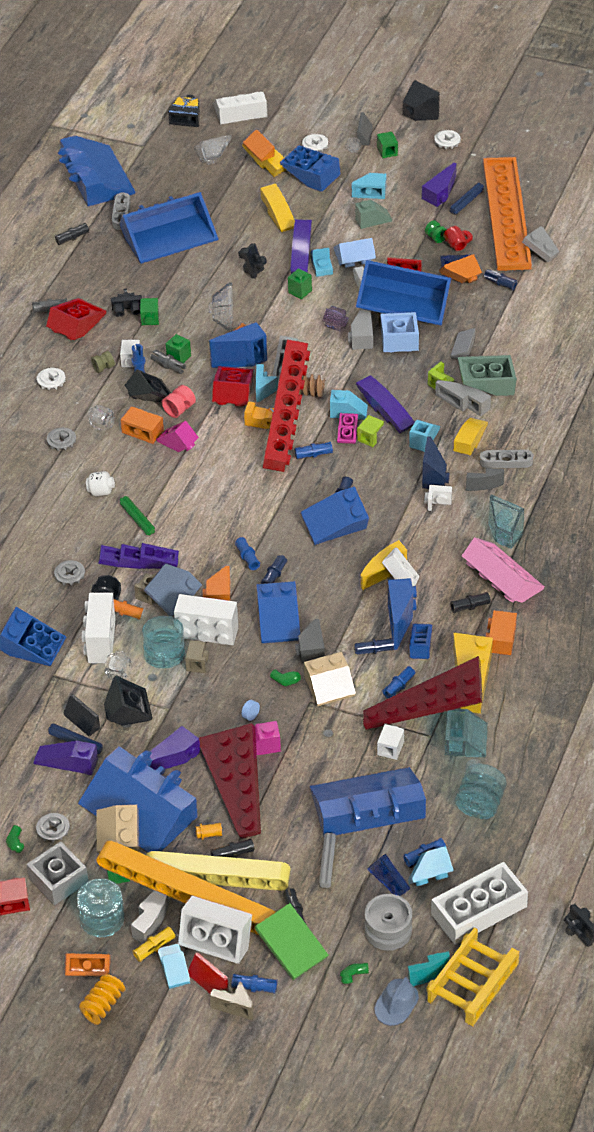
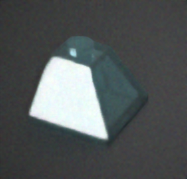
[488,494,524,549]

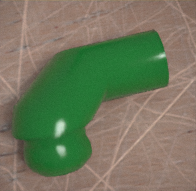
[270,669,301,686]
[6,825,24,853]
[340,963,369,984]

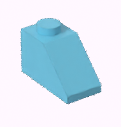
[352,173,387,199]
[330,390,368,420]

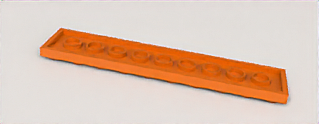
[483,157,532,271]

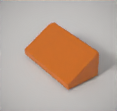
[243,130,275,162]
[65,953,111,976]

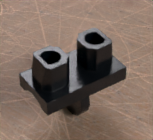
[238,243,267,279]
[111,288,142,317]
[564,904,594,947]

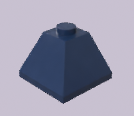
[422,436,450,489]

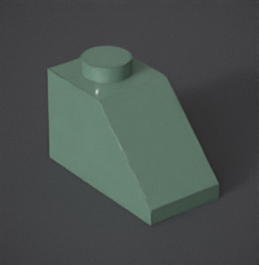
[355,200,392,229]

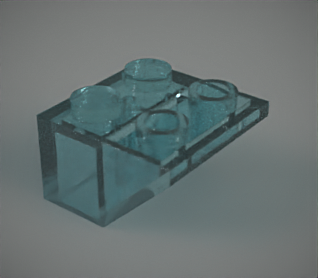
[445,709,488,758]

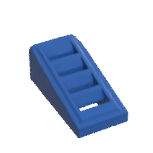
[410,624,432,659]

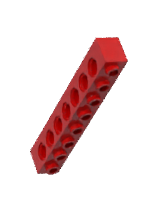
[263,339,310,472]

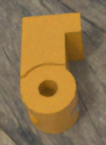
[244,402,274,429]

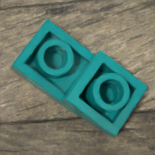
[408,952,450,986]

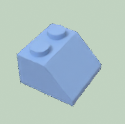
[333,238,376,268]
[381,312,419,352]

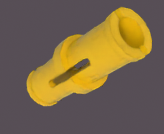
[132,926,175,962]

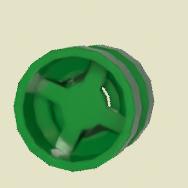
[425,220,447,243]

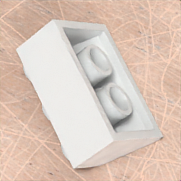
[213,92,267,124]

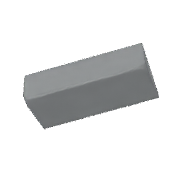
[450,328,476,359]

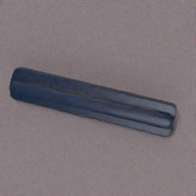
[450,183,484,215]
[48,723,103,755]

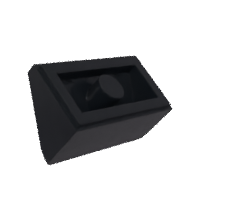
[64,694,100,736]

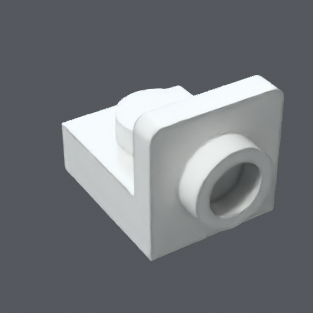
[424,485,452,511]

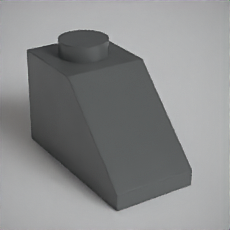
[295,619,325,664]

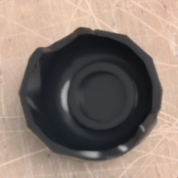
[91,575,121,600]

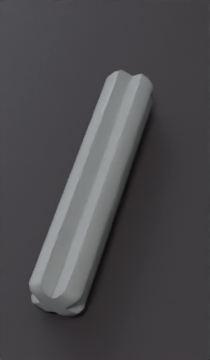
[319,833,336,888]

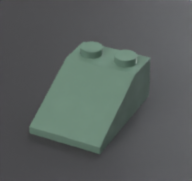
[457,355,517,396]

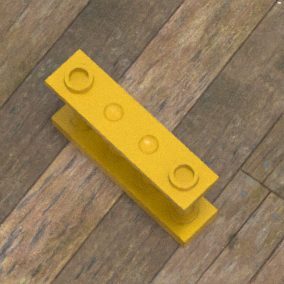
[426,927,519,1027]

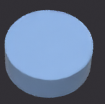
[242,700,260,721]

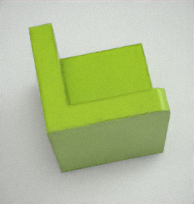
[428,362,454,390]
[357,415,384,447]

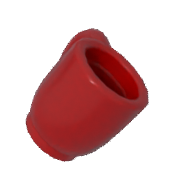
[444,226,473,251]

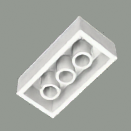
[431,862,528,945]

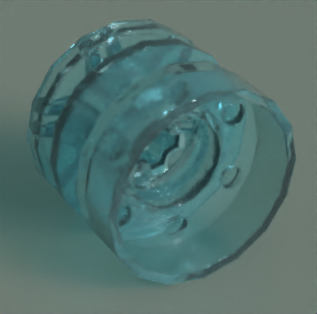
[142,616,185,669]
[455,764,507,819]
[77,879,125,937]

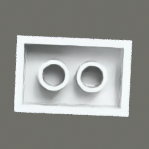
[82,593,116,663]
[174,594,238,645]
[178,896,252,964]

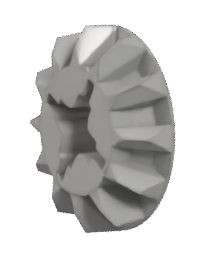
[47,428,76,451]
[54,560,85,586]
[36,813,70,843]

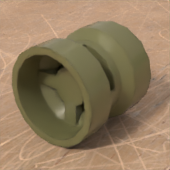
[91,351,115,373]

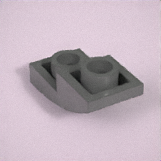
[466,468,504,491]

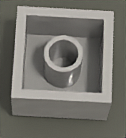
[27,842,88,905]

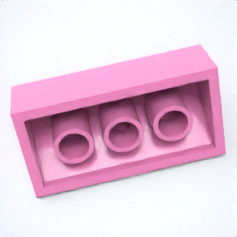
[462,537,545,603]

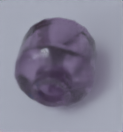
[322,306,349,331]

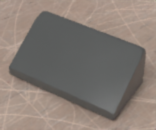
[357,112,373,146]

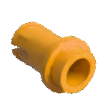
[195,823,222,840]

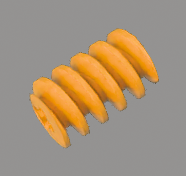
[79,974,126,1025]

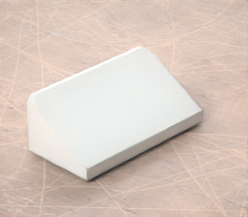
[382,548,419,586]

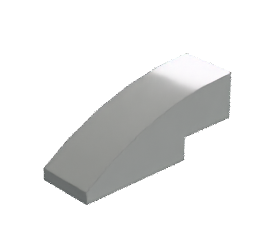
[436,380,491,416]
[131,890,170,944]

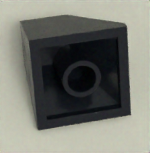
[402,80,440,121]
[124,369,171,402]
[104,676,153,726]

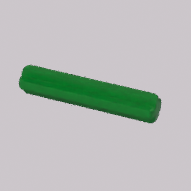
[120,496,155,536]

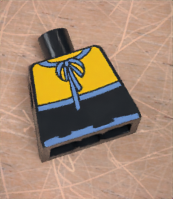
[168,94,200,127]

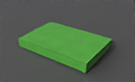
[255,903,329,981]

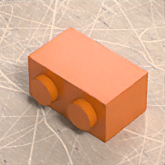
[121,406,164,444]
[485,610,517,655]

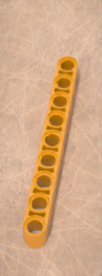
[96,841,276,936]

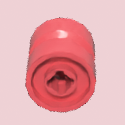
[162,385,196,418]

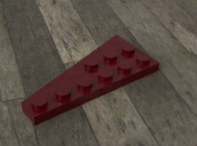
[363,656,482,730]
[199,723,261,839]

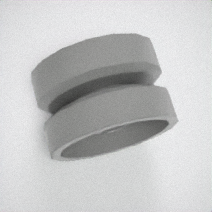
[365,894,412,951]

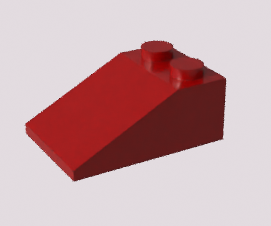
[46,298,107,340]
[212,366,254,407]

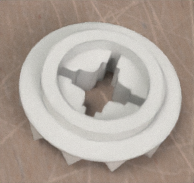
[435,130,460,149]
[302,134,328,152]
[37,368,66,390]

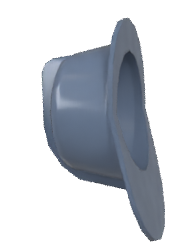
[375,977,419,1026]

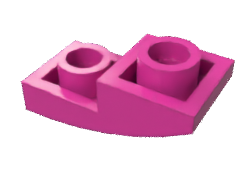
[337,413,358,444]

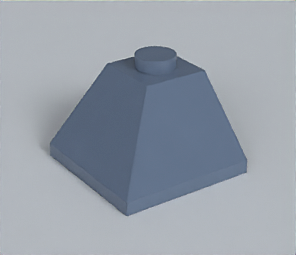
[144,564,202,617]

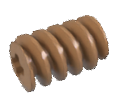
[289,373,325,398]

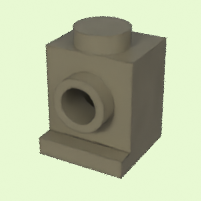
[134,573,156,605]
[185,640,209,673]

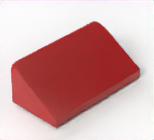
[387,257,422,272]
[188,953,228,994]

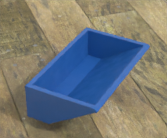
[58,136,136,206]
[119,192,218,264]
[356,260,451,326]
[78,746,198,852]
[310,767,426,836]

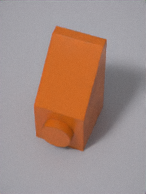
[439,254,482,283]
[203,566,230,601]

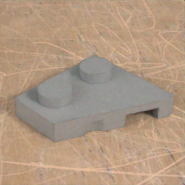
[522,226,559,262]

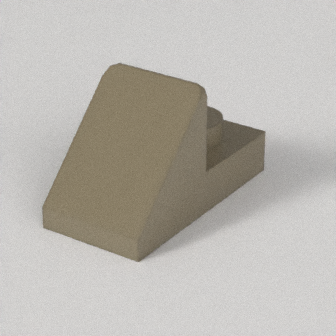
[210,981,254,1020]

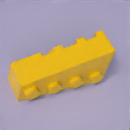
[453,633,493,714]

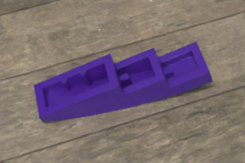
[290,219,312,274]
[356,375,415,434]
[98,543,179,569]

